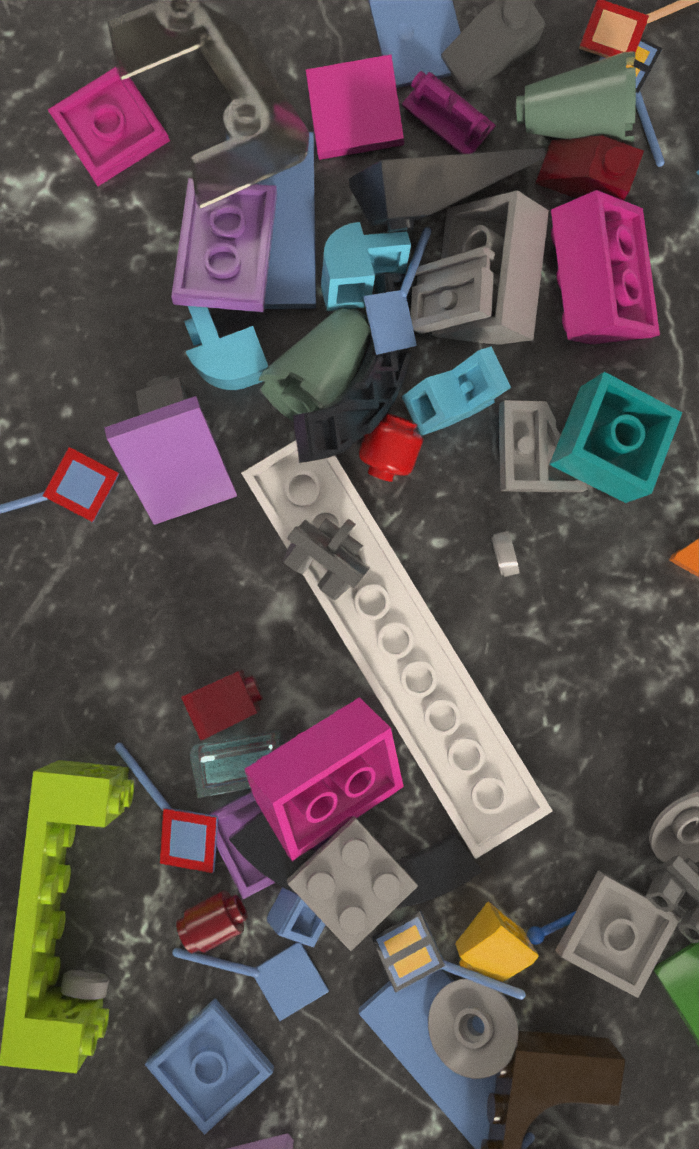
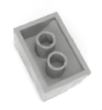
[432,190,549,345]

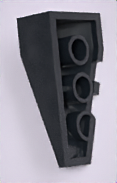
[348,148,545,232]

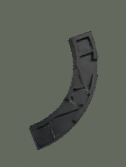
[293,272,416,463]
[229,811,483,909]

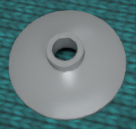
[649,792,699,863]
[428,978,518,1079]

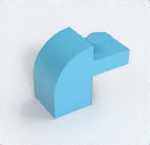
[321,222,411,311]
[184,306,268,390]
[402,346,511,436]

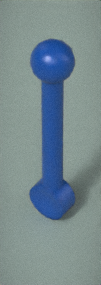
[527,911,576,945]

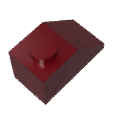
[535,135,644,201]
[181,670,263,741]

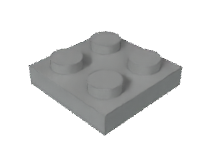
[287,816,418,951]
[555,870,681,998]

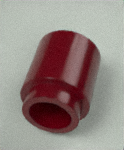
[176,890,248,954]

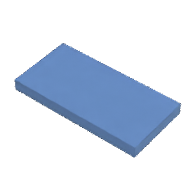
[226,132,316,309]
[359,969,497,1149]

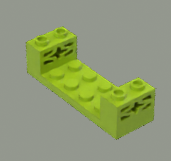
[0,760,134,1073]

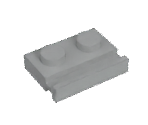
[410,246,495,334]

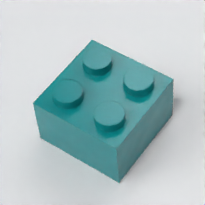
[549,372,682,503]

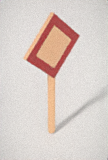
[579,0,699,66]

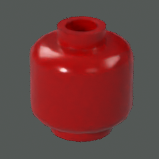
[358,413,423,482]

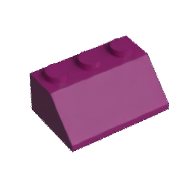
[551,190,660,344]
[244,697,404,861]

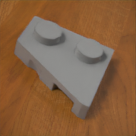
[499,400,588,492]

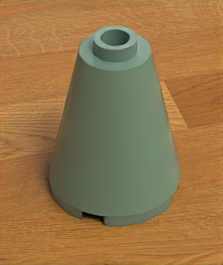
[516,51,636,147]
[259,308,372,421]

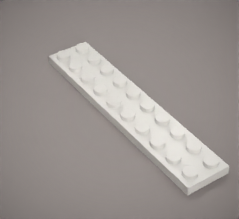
[241,440,552,859]

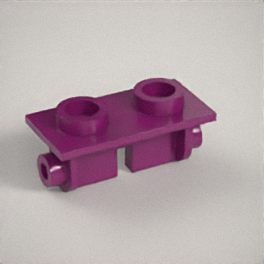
[402,71,496,154]

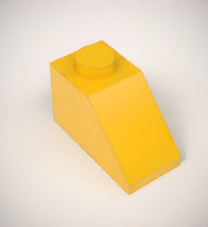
[455,901,539,982]

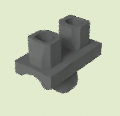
[283,518,370,600]
[646,855,699,943]

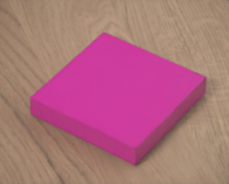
[306,54,404,160]
[48,63,170,187]

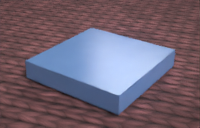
[145,998,274,1135]

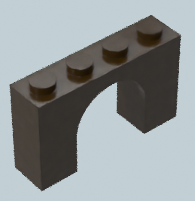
[481,1031,625,1149]

